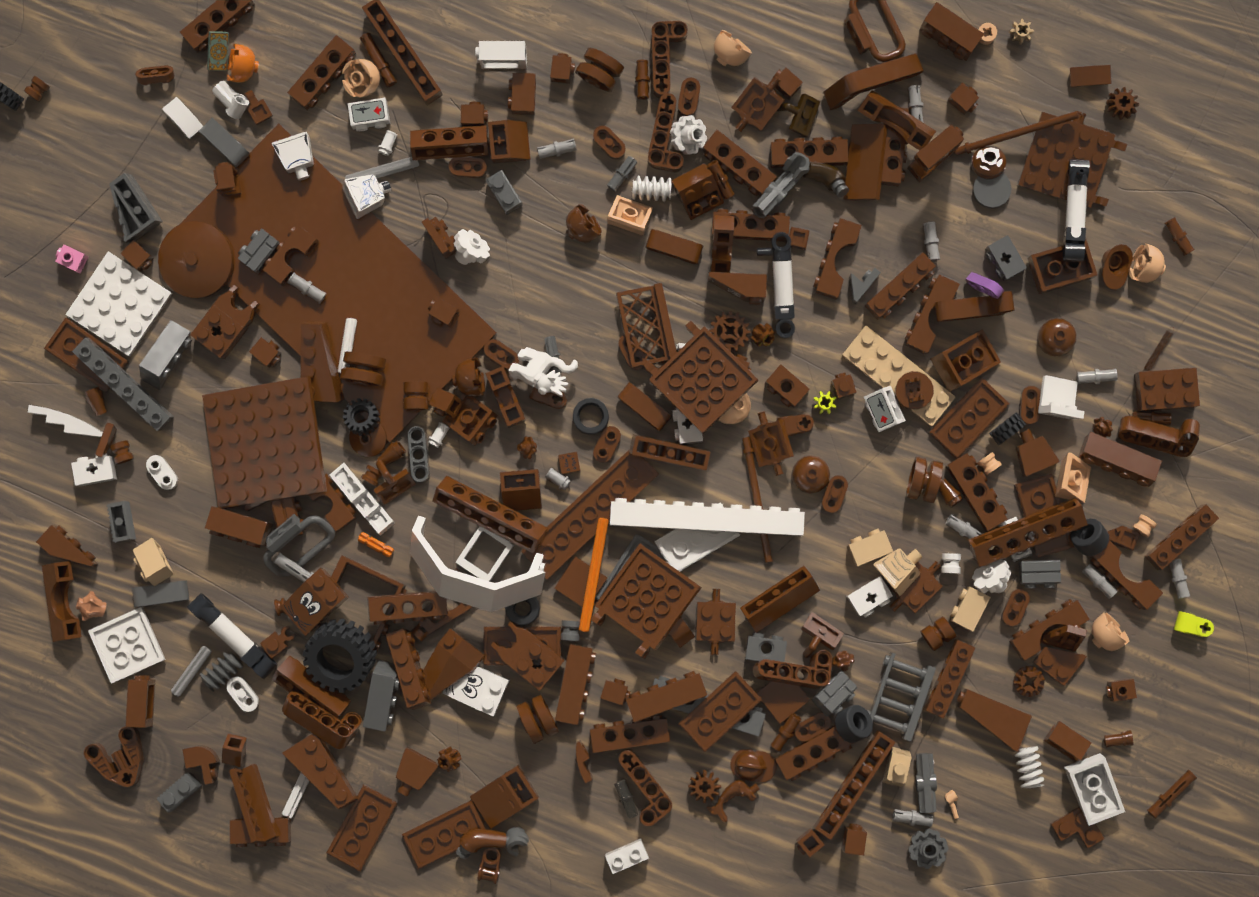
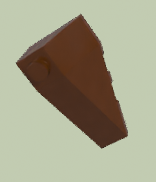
[423,628,485,700]

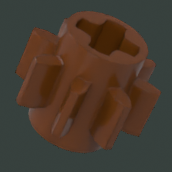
[751,323,776,347]
[437,746,462,772]

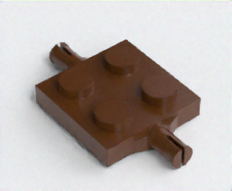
[731,75,785,132]
[748,411,794,476]
[888,561,943,613]
[696,589,736,655]

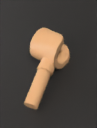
[945,790,959,819]

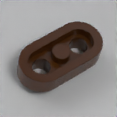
[135,65,175,85]
[678,77,700,116]
[593,126,626,159]
[449,157,487,178]
[619,334,646,370]
[484,339,519,370]
[1020,386,1041,424]
[593,426,621,463]
[822,475,848,513]
[1002,589,1030,626]
[794,713,831,742]

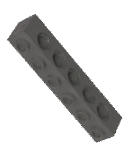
[72,338,174,431]
[652,676,766,736]

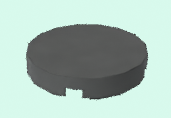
[973,173,1011,208]

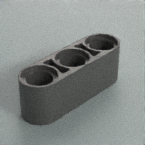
[199,118,250,167]
[408,426,430,483]
[132,580,190,607]

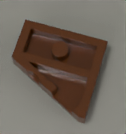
[1040,625,1087,652]
[1033,647,1087,686]

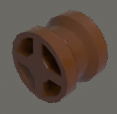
[360,465,383,487]

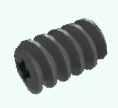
[200,652,244,692]

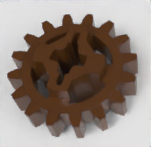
[709,311,751,352]

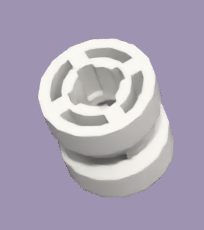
[941,553,961,574]

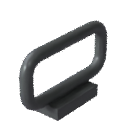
[263,514,335,577]

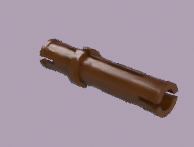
[359,33,397,88]
[1147,770,1197,819]

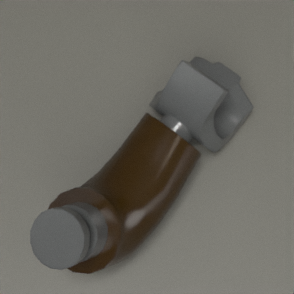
[783,152,849,198]

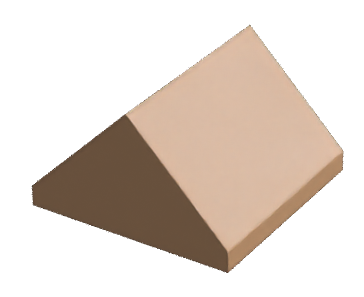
[607,195,653,235]
[1055,453,1091,503]

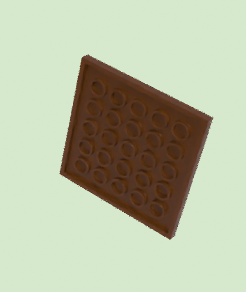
[202,376,327,508]

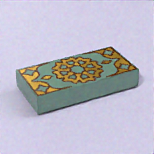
[207,31,229,71]

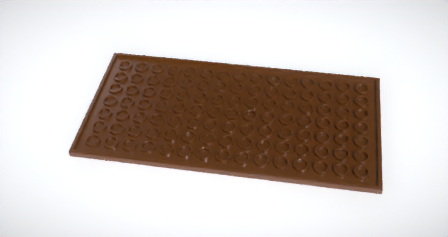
[179,123,497,443]

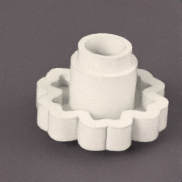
[670,115,707,155]
[454,229,490,265]
[972,559,1011,593]

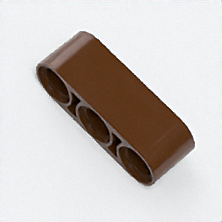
[645,229,704,265]
[617,382,672,431]

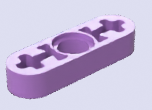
[965,272,1004,299]

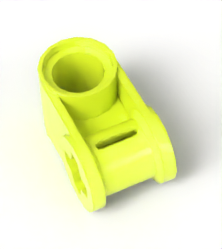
[1174,611,1214,637]

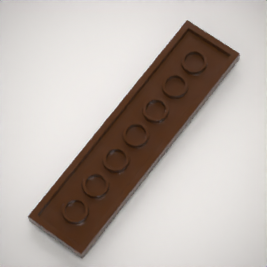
[521,450,659,579]

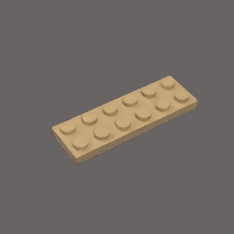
[842,325,955,427]

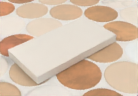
[655,502,740,572]

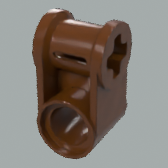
[529,387,567,409]
[776,414,814,436]
[477,847,501,884]

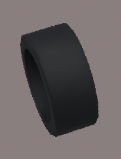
[573,398,609,435]

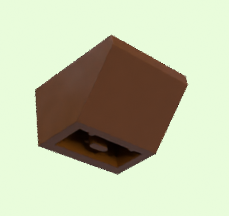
[488,120,531,164]
[671,163,724,220]
[500,469,542,511]

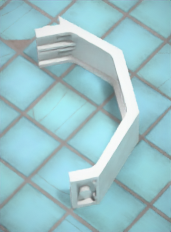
[409,516,545,612]

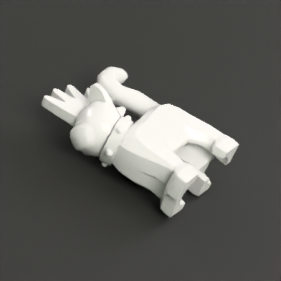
[509,347,578,397]

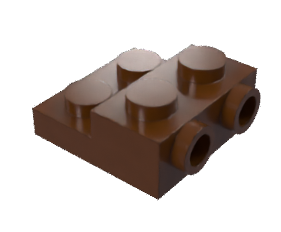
[422,217,457,259]
[442,394,498,446]

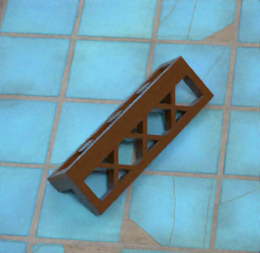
[229,764,279,844]

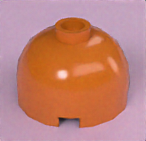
[227,44,259,82]

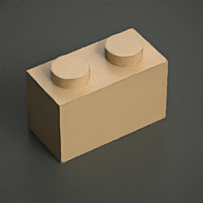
[847,528,893,566]
[133,538,174,586]
[950,587,991,632]

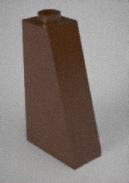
[956,689,1032,752]

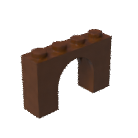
[907,124,964,183]

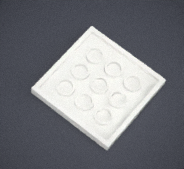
[65,251,173,357]

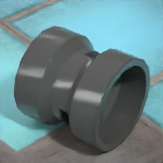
[560,620,580,641]

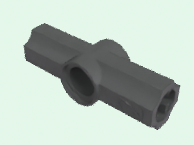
[751,171,799,219]
[915,753,937,813]

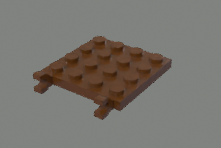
[1018,112,1127,208]
[644,321,758,434]
[591,544,702,659]

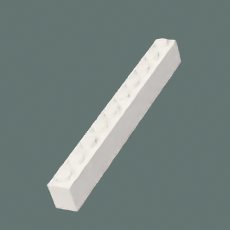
[610,498,805,536]

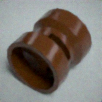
[23,76,50,102]
[110,440,134,465]

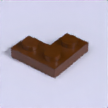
[1050,806,1104,848]

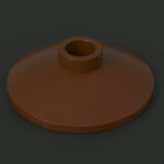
[349,419,387,457]

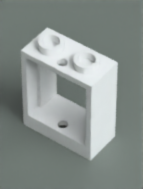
[475,41,527,69]
[456,526,514,582]

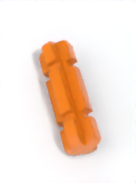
[358,532,394,557]

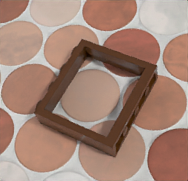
[315,555,407,652]

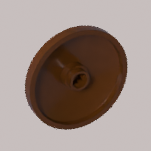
[158,221,234,298]

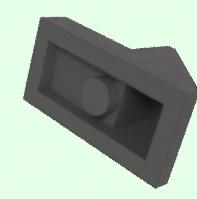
[849,268,881,304]

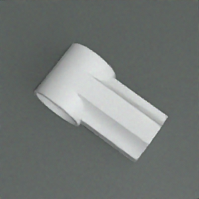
[212,81,249,119]

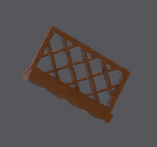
[616,283,677,368]

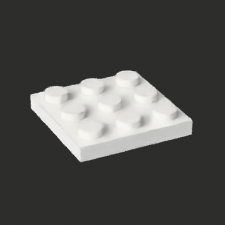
[88,607,166,684]

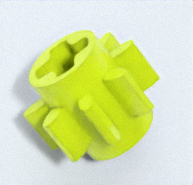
[813,391,836,414]

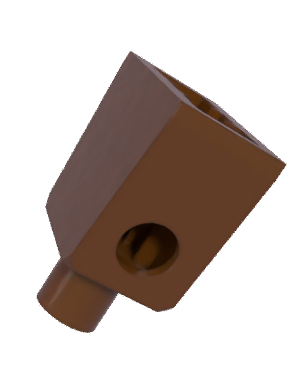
[1016,429,1060,477]
[396,747,439,797]

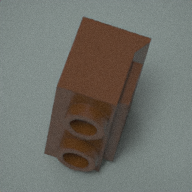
[213,162,241,196]

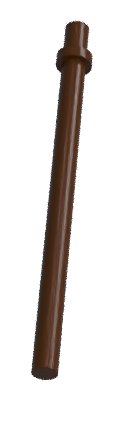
[955,111,1079,155]
[742,437,773,563]

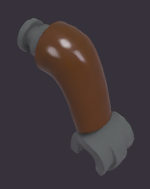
[456,827,529,859]

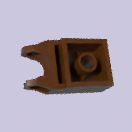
[190,285,260,359]
[491,621,565,691]

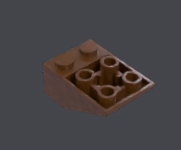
[470,764,539,829]

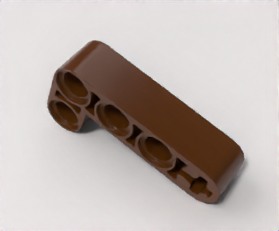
[652,21,688,98]
[648,93,684,173]
[934,291,1015,322]
[1119,416,1200,457]
[752,650,832,689]
[282,692,362,749]
[619,749,672,826]

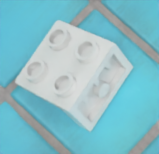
[1038,376,1084,420]

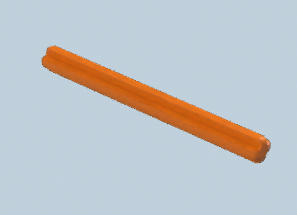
[579,518,609,632]

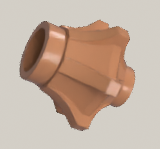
[76,591,106,621]

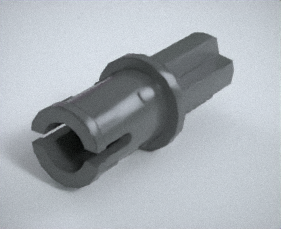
[607,156,637,192]
[544,336,563,374]

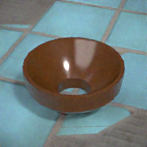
[971,146,1006,179]

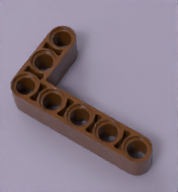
[823,53,924,110]

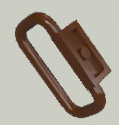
[844,0,906,62]

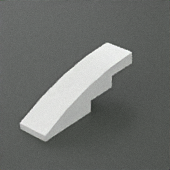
[28,405,103,437]
[330,463,395,536]

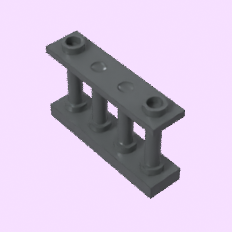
[867,652,936,741]

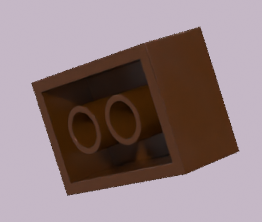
[919,2,984,61]
[1027,239,1098,294]
[1134,368,1200,412]
[205,506,273,548]

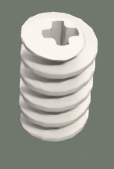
[632,176,671,202]
[1015,746,1044,788]

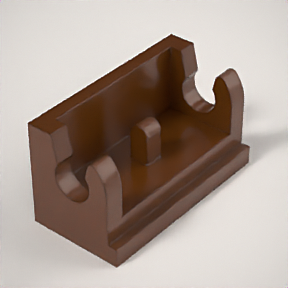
[1043,721,1091,763]

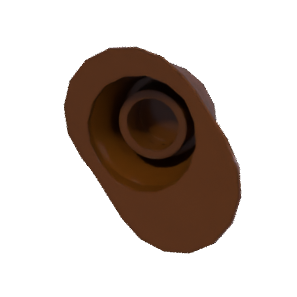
[1101,244,1133,290]
[730,749,777,782]

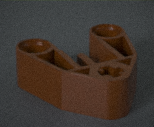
[84,727,144,787]

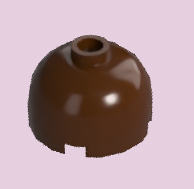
[566,204,602,243]
[1038,318,1077,356]
[452,357,485,397]
[792,455,830,494]

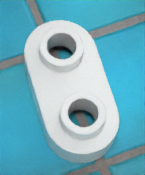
[146,455,178,490]
[227,677,259,712]

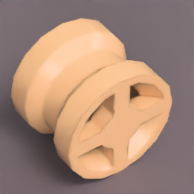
[978,23,997,45]
[977,452,1002,475]
[1132,514,1157,538]

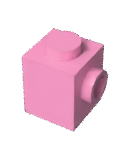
[55,245,88,274]

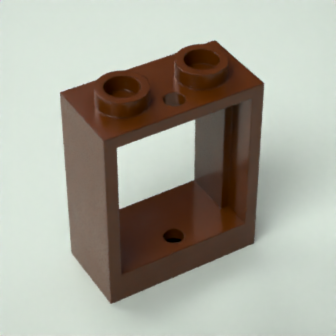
[125,675,156,728]

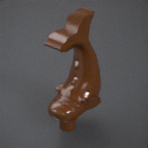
[706,780,760,822]

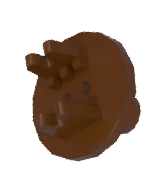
[895,371,934,409]

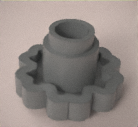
[908,828,948,869]

